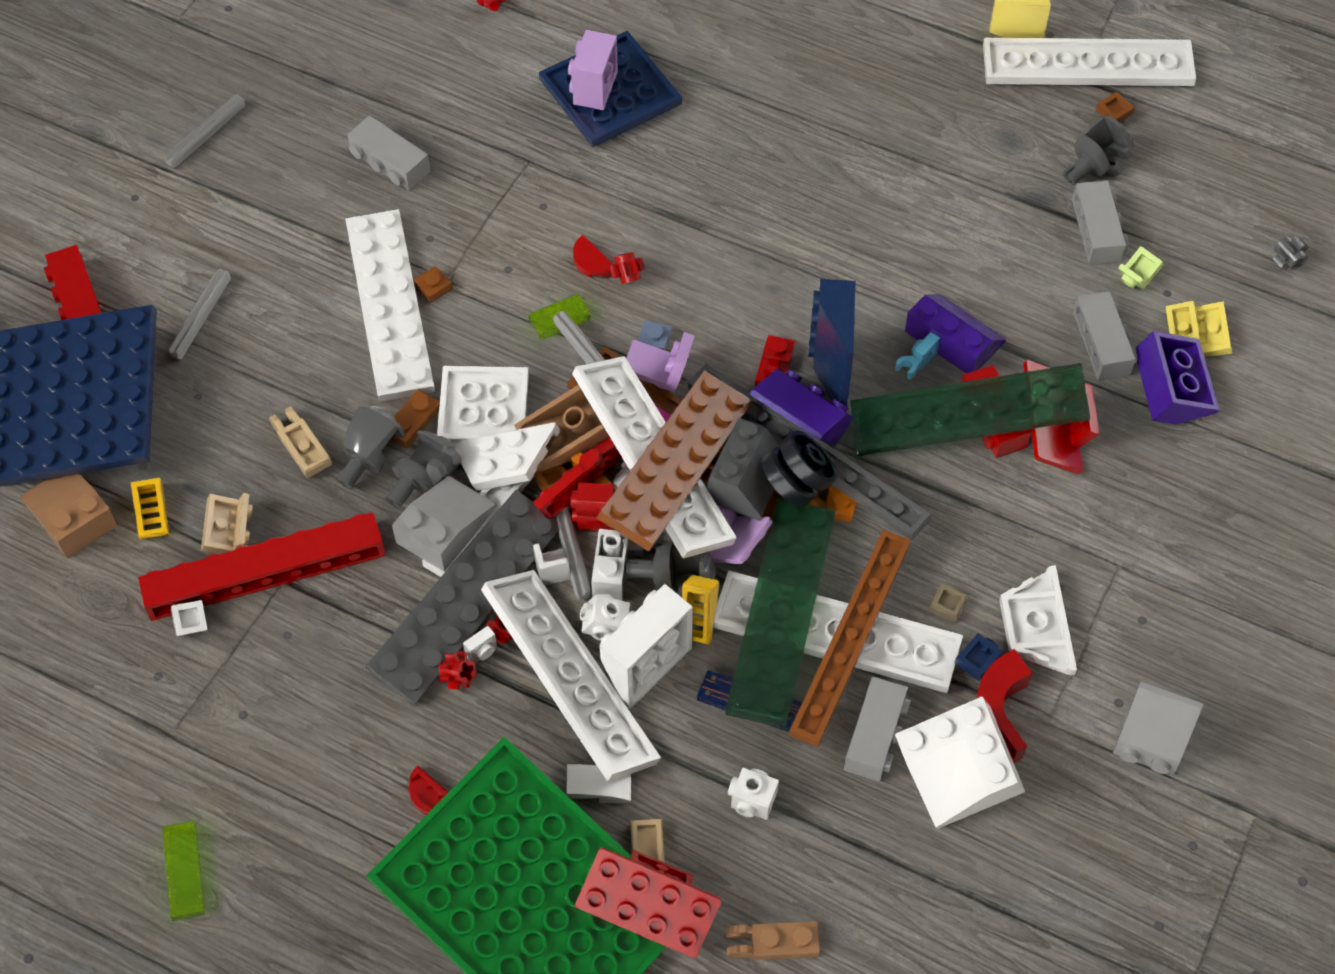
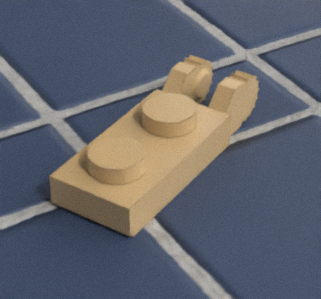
[269,406,332,478]

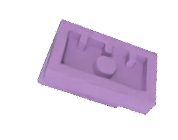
[626,332,695,392]
[709,505,773,564]

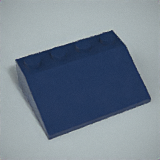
[808,279,856,406]

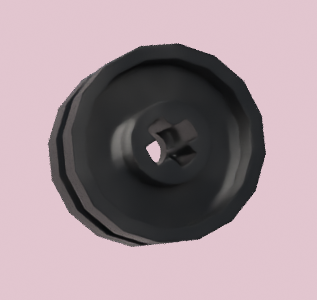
[761,430,838,507]

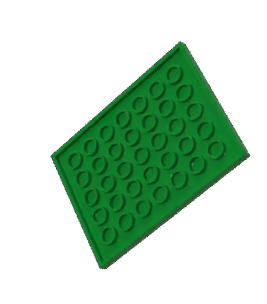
[366,736,666,974]

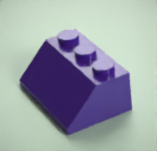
[905,294,1006,374]
[1135,331,1220,425]
[750,369,854,446]

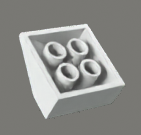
[600,584,693,710]
[895,697,1025,829]

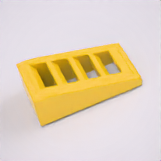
[131,478,169,540]
[682,575,719,645]

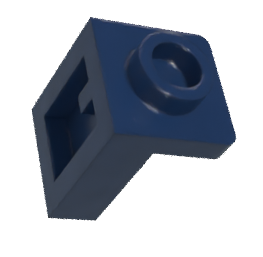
[954,633,1003,681]

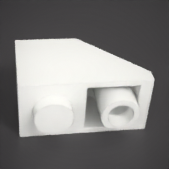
[591,529,629,601]

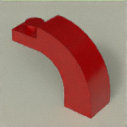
[976,649,1032,763]

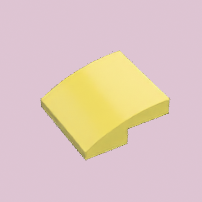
[989,0,1051,38]
[1166,301,1232,357]

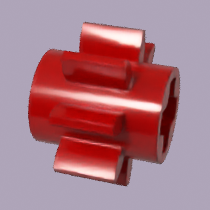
[609,252,645,284]
[438,652,477,690]

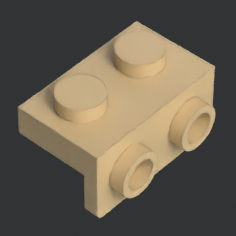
[201,493,253,554]

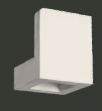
[533,543,571,586]

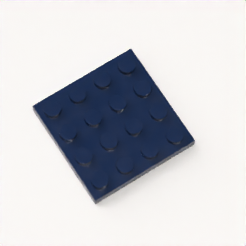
[539,31,682,147]

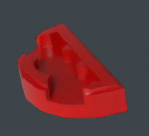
[573,234,613,278]
[408,765,448,815]

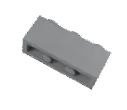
[347,115,431,191]
[1072,180,1128,265]
[1073,291,1137,381]
[844,676,911,782]

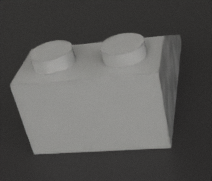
[392,476,497,572]
[1113,682,1203,775]

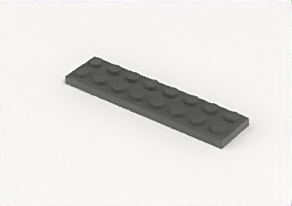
[365,490,559,706]

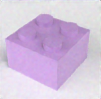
[568,30,618,110]

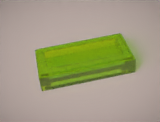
[528,294,591,340]

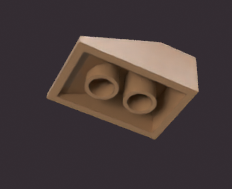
[515,385,610,472]
[20,473,117,558]

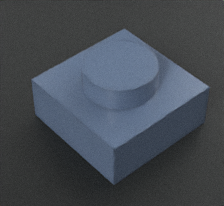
[638,321,672,351]

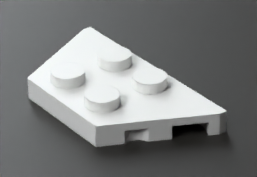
[453,422,560,491]
[999,565,1077,675]

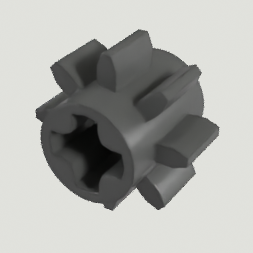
[1273,236,1309,270]

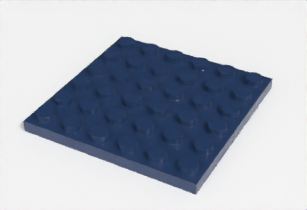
[0,305,157,486]

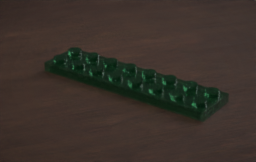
[850,363,1091,456]
[725,499,836,728]

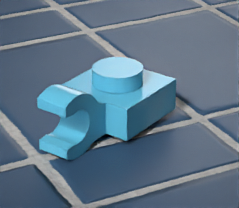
[895,332,940,380]

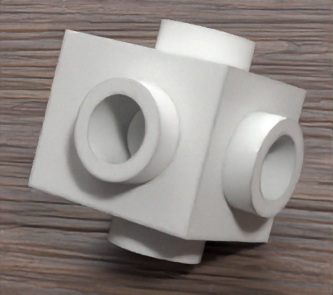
[580,594,630,640]
[728,768,779,820]

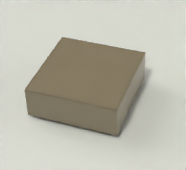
[928,582,969,623]

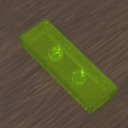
[162,821,205,921]

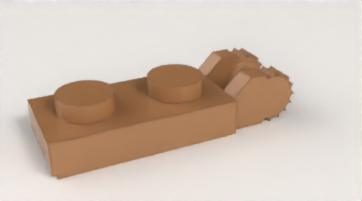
[725,921,820,960]

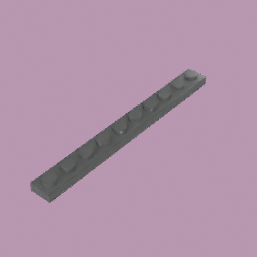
[688,363,931,540]

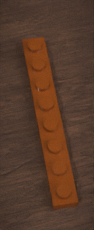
[789,529,911,747]

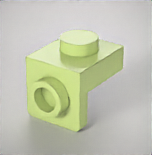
[1118,246,1164,290]

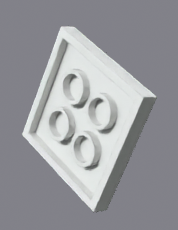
[437,366,529,443]

